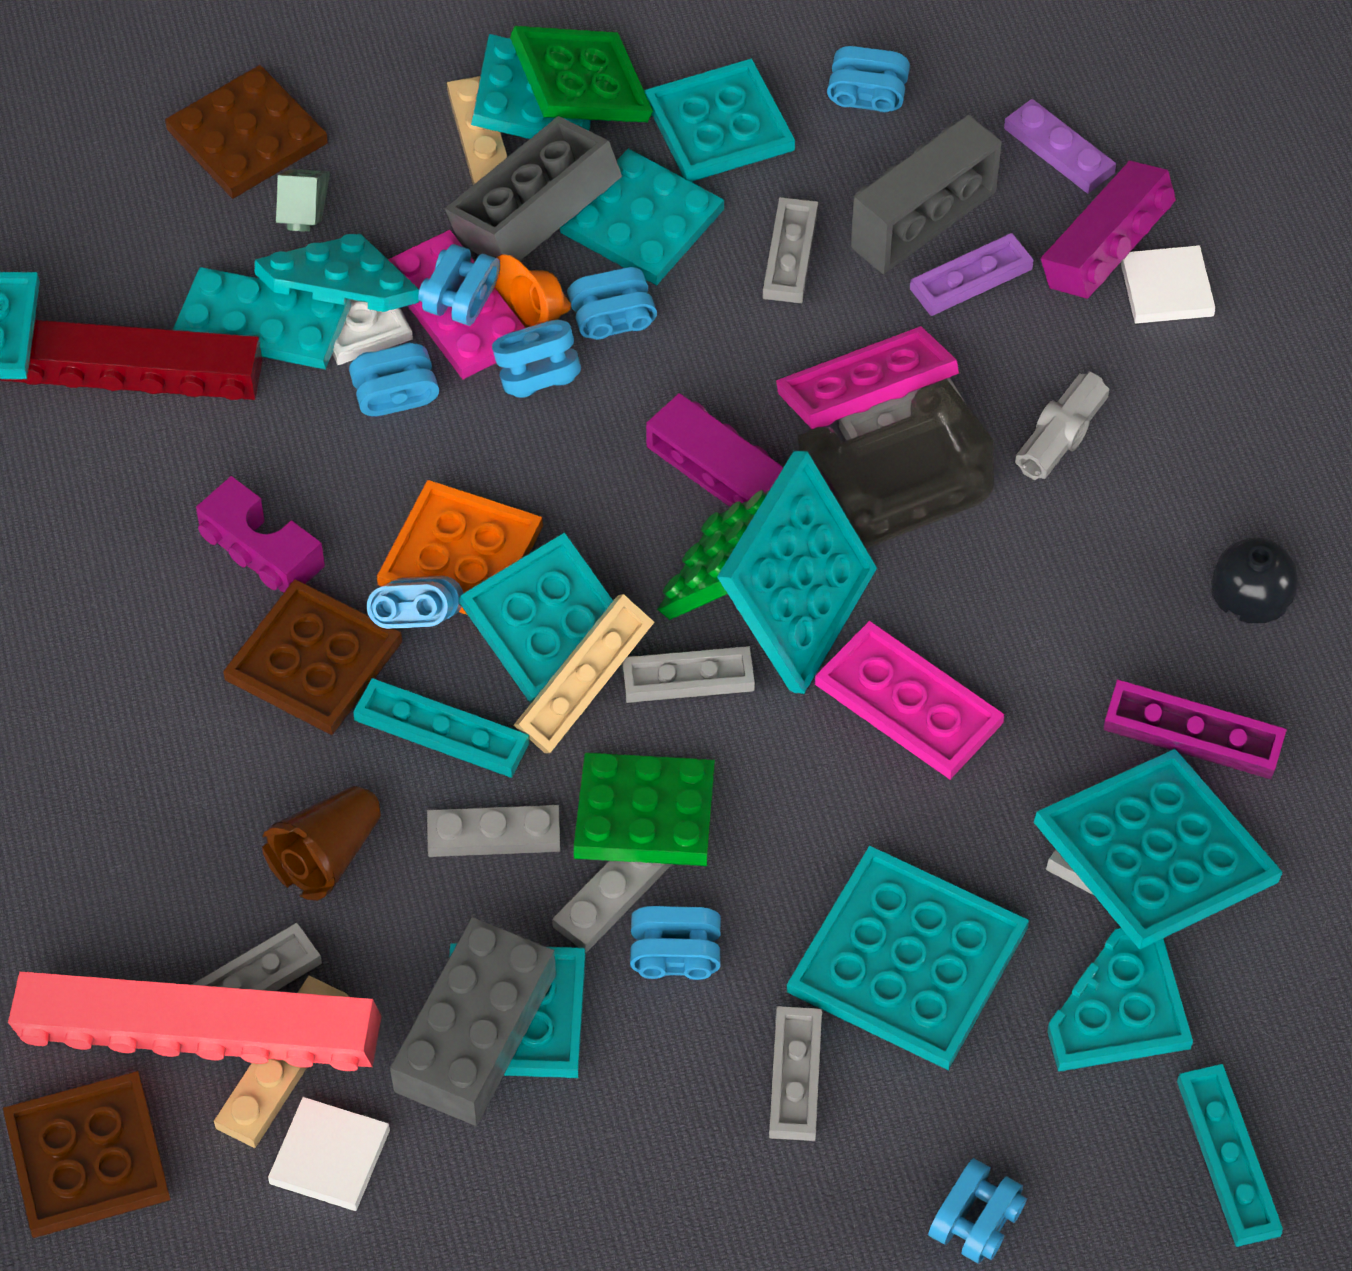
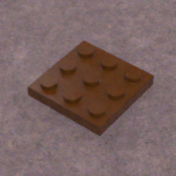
[165,65,328,199]
[223,579,402,735]
[3,1071,171,1238]

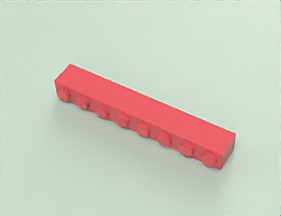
[8,971,382,1071]

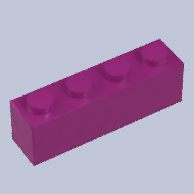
[1041,160,1176,299]
[646,393,784,507]
[1103,679,1287,779]

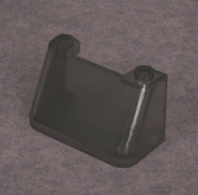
[798,379,994,548]

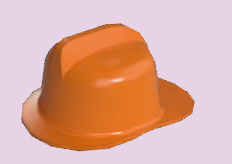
[494,254,571,328]

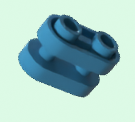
[827,46,910,112]
[418,244,500,326]
[567,267,657,340]
[492,320,581,398]
[349,343,439,416]
[367,576,464,629]
[630,906,721,980]
[928,1158,1027,1264]

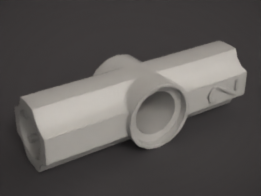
[1015,372,1109,480]

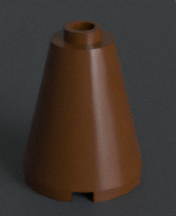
[262,786,381,901]

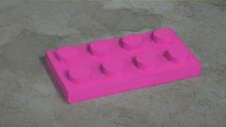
[388,230,525,380]
[776,326,959,429]
[815,621,1004,780]

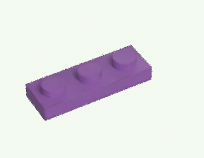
[1004,99,1116,194]
[910,233,1033,316]

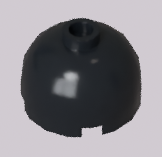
[1211,538,1297,623]

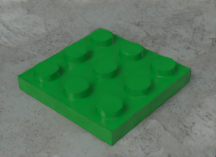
[510,26,653,123]
[657,490,770,620]
[574,753,715,866]

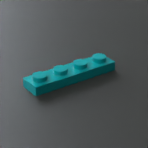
[353,678,530,778]
[1177,1064,1283,1247]

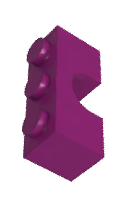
[196,476,325,593]

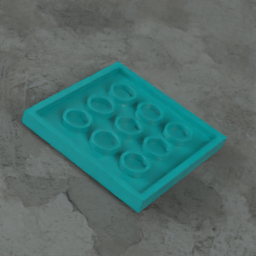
[717,451,877,694]
[1034,749,1283,950]
[787,846,1029,1070]

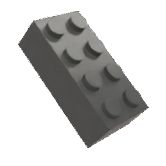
[851,115,1002,275]
[444,116,622,262]
[390,917,556,1127]

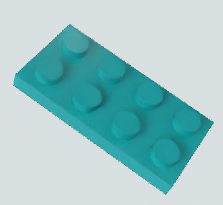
[173,267,351,370]

